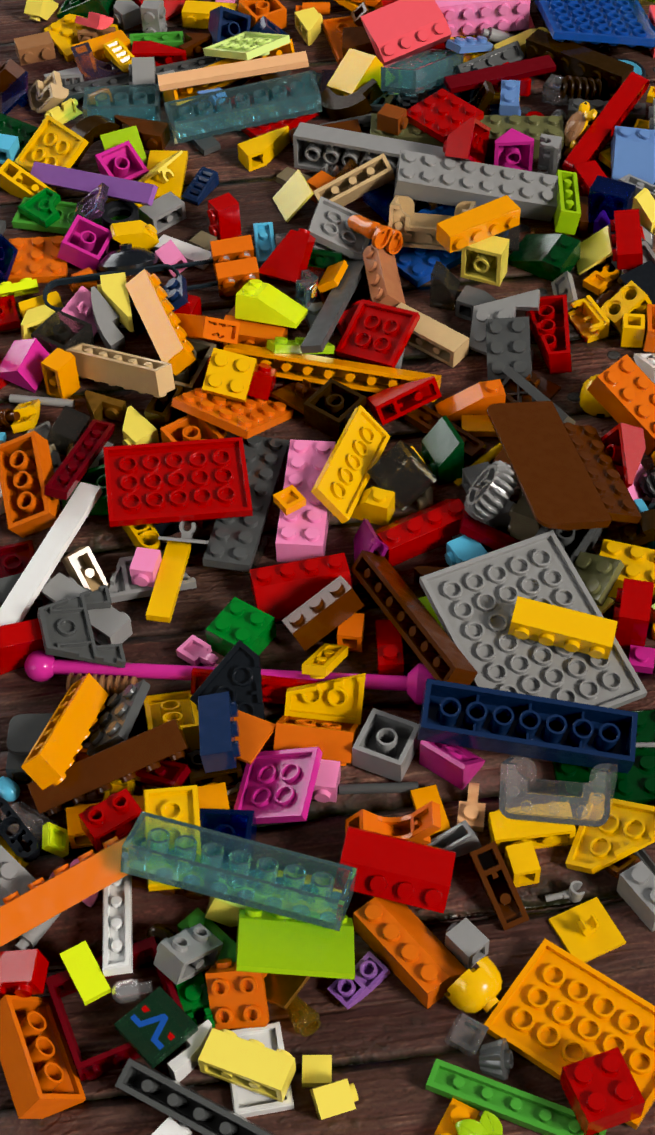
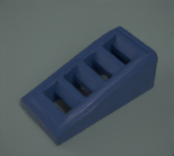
[181,167,219,205]

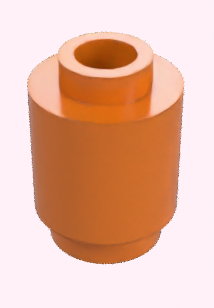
[69,267,99,294]

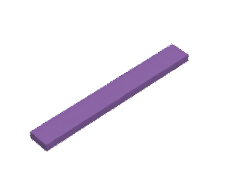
[30,161,158,206]

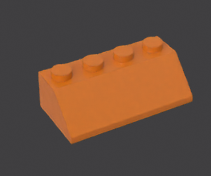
[353,897,467,1009]
[0,995,86,1119]

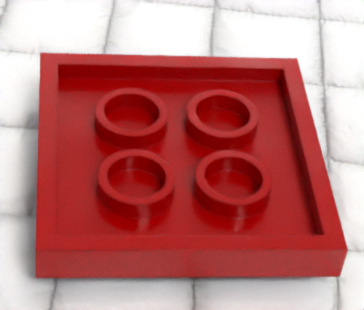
[407,88,484,144]
[335,299,420,368]

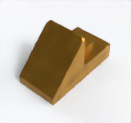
[85,390,127,423]

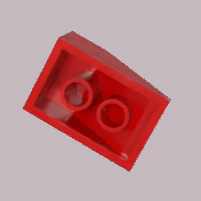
[601,423,646,488]

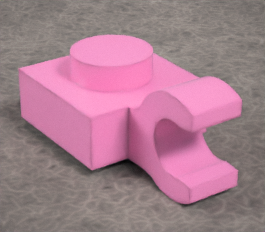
[176,634,219,667]

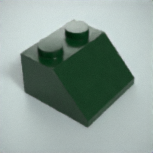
[419,416,465,485]

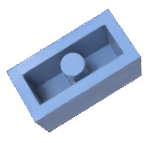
[499,80,520,116]

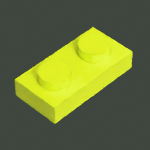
[0,278,39,297]

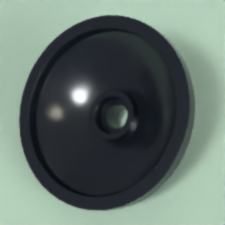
[97,243,159,271]

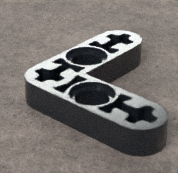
[0,798,41,863]

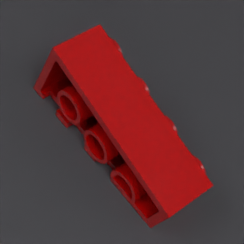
[525,294,572,374]

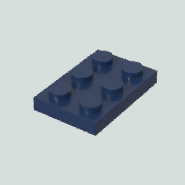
[132,274,188,336]

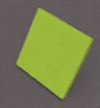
[100,125,148,164]

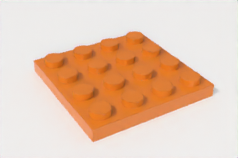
[171,386,294,439]

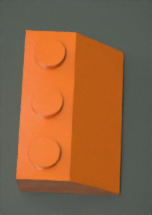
[273,715,360,766]

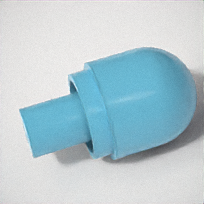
[0,776,21,802]

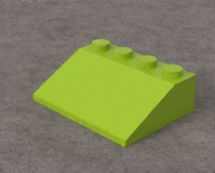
[236,906,355,980]

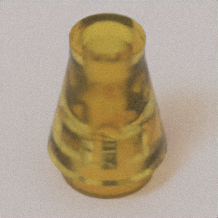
[286,995,321,1037]

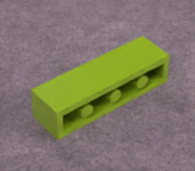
[554,169,581,235]

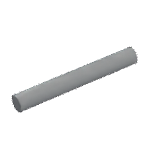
[9,394,75,408]

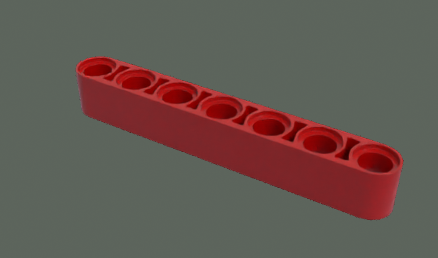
[562,71,650,172]

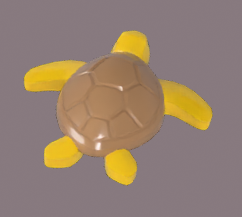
[563,101,598,157]

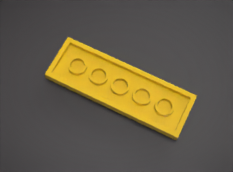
[311,405,391,524]

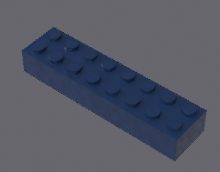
[417,679,638,774]

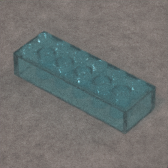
[381,48,464,96]

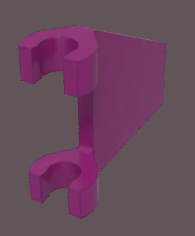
[351,518,389,589]

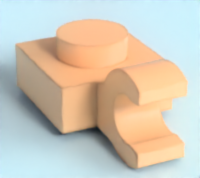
[457,782,486,832]

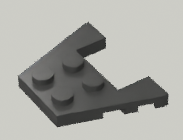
[37,585,126,668]

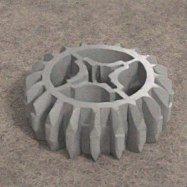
[464,460,518,522]

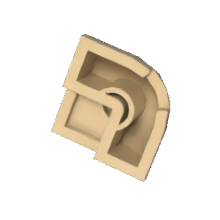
[27,70,69,114]

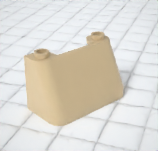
[388,195,476,252]

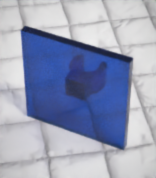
[1,71,28,115]

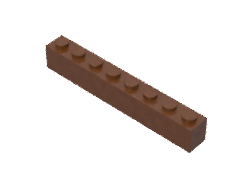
[350,550,478,685]

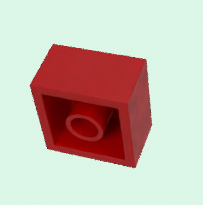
[613,578,654,650]
[560,1047,645,1135]

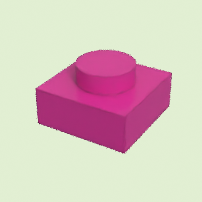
[628,645,655,674]

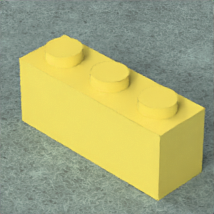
[198,1028,296,1102]

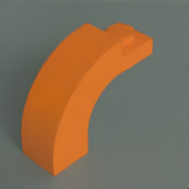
[345,801,441,845]

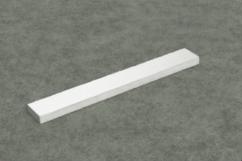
[0,482,103,626]

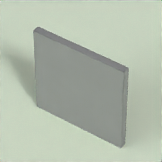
[158,521,209,544]

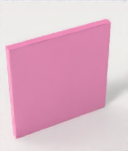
[59,286,98,341]

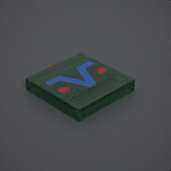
[114,986,198,1069]

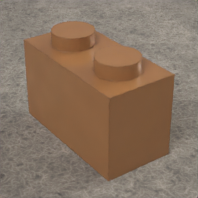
[14,31,56,66]

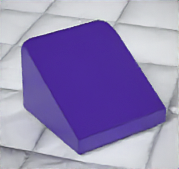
[593,210,610,234]

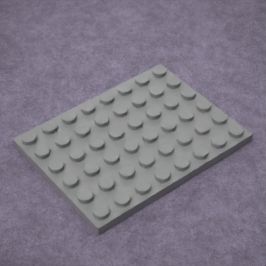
[419,530,648,709]

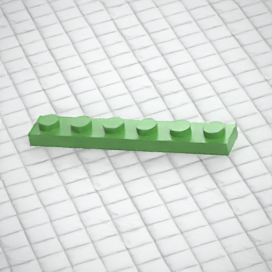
[426,1058,607,1135]

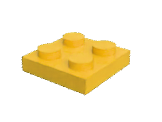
[202,347,257,403]

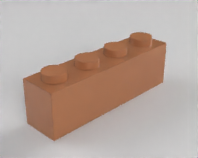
[362,244,405,307]

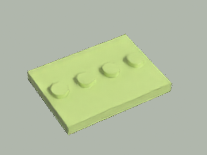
[203,31,290,60]

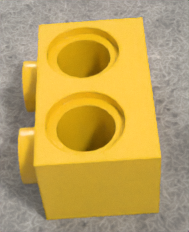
[600,280,652,332]

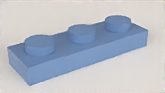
[445,35,493,54]

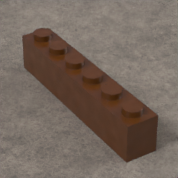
[27,719,190,817]

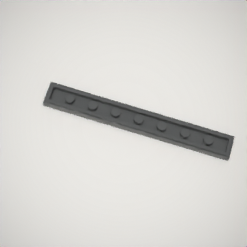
[300,260,366,353]

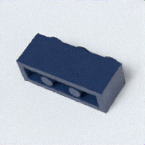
[198,691,241,773]

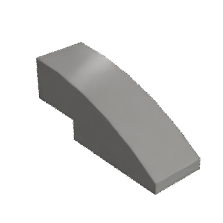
[91,286,126,351]

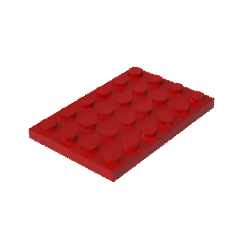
[103,437,253,527]

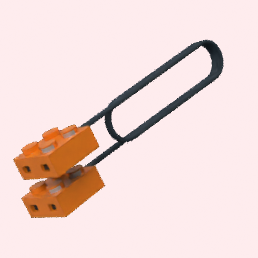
[43,235,260,313]

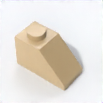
[61,546,110,592]

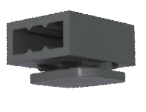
[6,713,53,784]

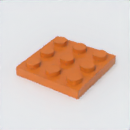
[5,236,69,283]

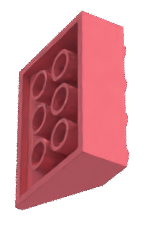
[360,0,452,67]

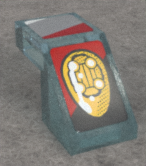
[295,269,319,308]

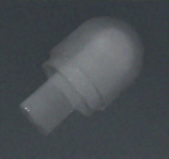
[111,978,153,1004]

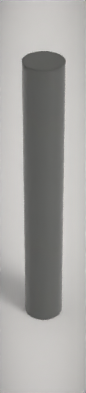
[339,782,418,795]

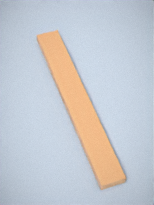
[157,51,309,91]

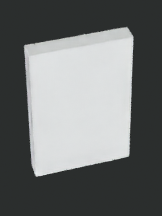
[230,1022,294,1118]

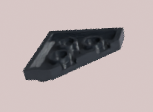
[190,640,265,720]

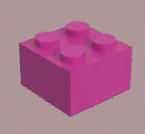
[57,214,113,272]

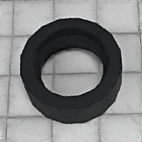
[100,200,140,230]

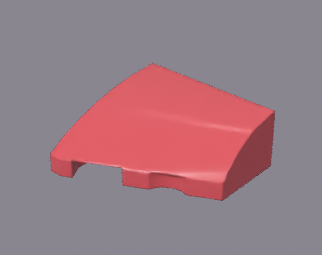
[75,12,114,30]

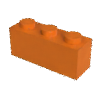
[220,315,288,348]

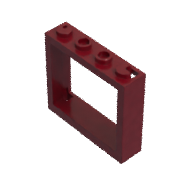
[46,936,191,1081]

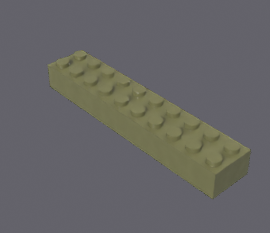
[370,113,564,159]

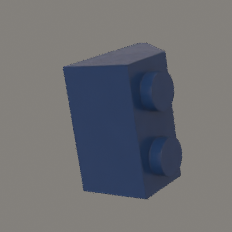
[208,6,252,43]

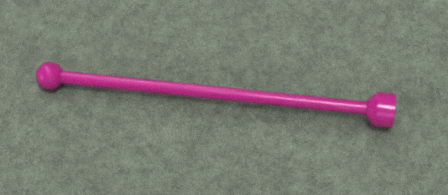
[24,650,435,705]

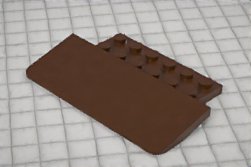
[486,401,642,530]

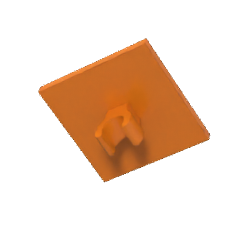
[234,710,276,765]

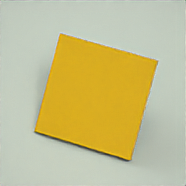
[548,897,626,963]

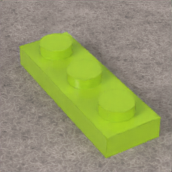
[266,337,335,354]

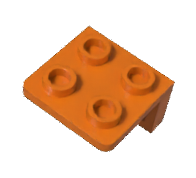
[205,958,270,1030]

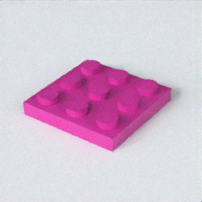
[231,747,323,826]

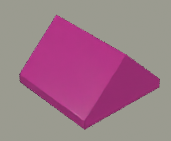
[493,128,534,171]
[95,140,149,180]
[0,338,50,393]
[419,740,486,790]

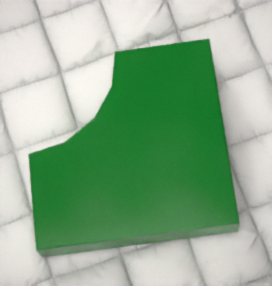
[18,187,61,228]

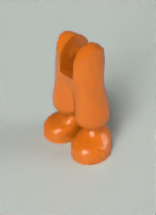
[347,215,404,255]

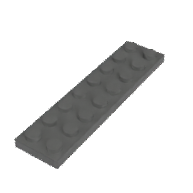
[203,436,290,572]

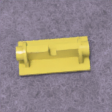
[42,98,83,124]

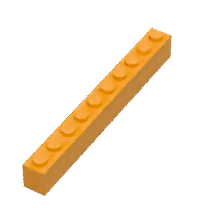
[223,343,442,402]

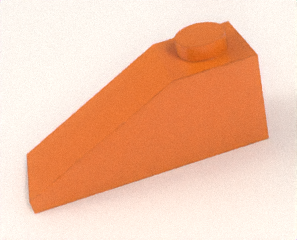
[435,379,506,421]

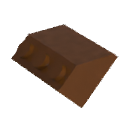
[282,575,364,651]

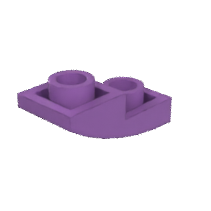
[327,951,391,1010]

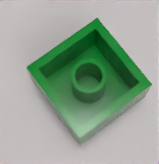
[205,597,276,657]

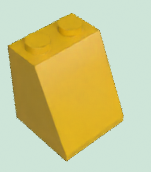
[326,48,394,96]

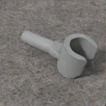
[545,880,585,903]

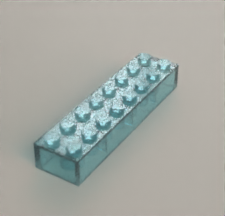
[164,70,322,144]
[120,811,357,931]

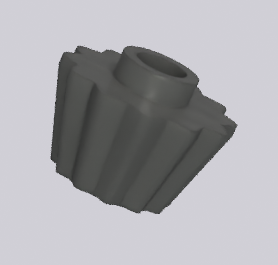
[479,1038,513,1081]

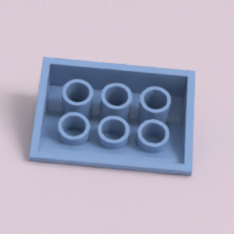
[610,126,655,186]

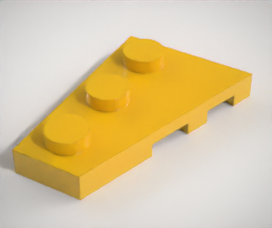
[284,673,366,725]

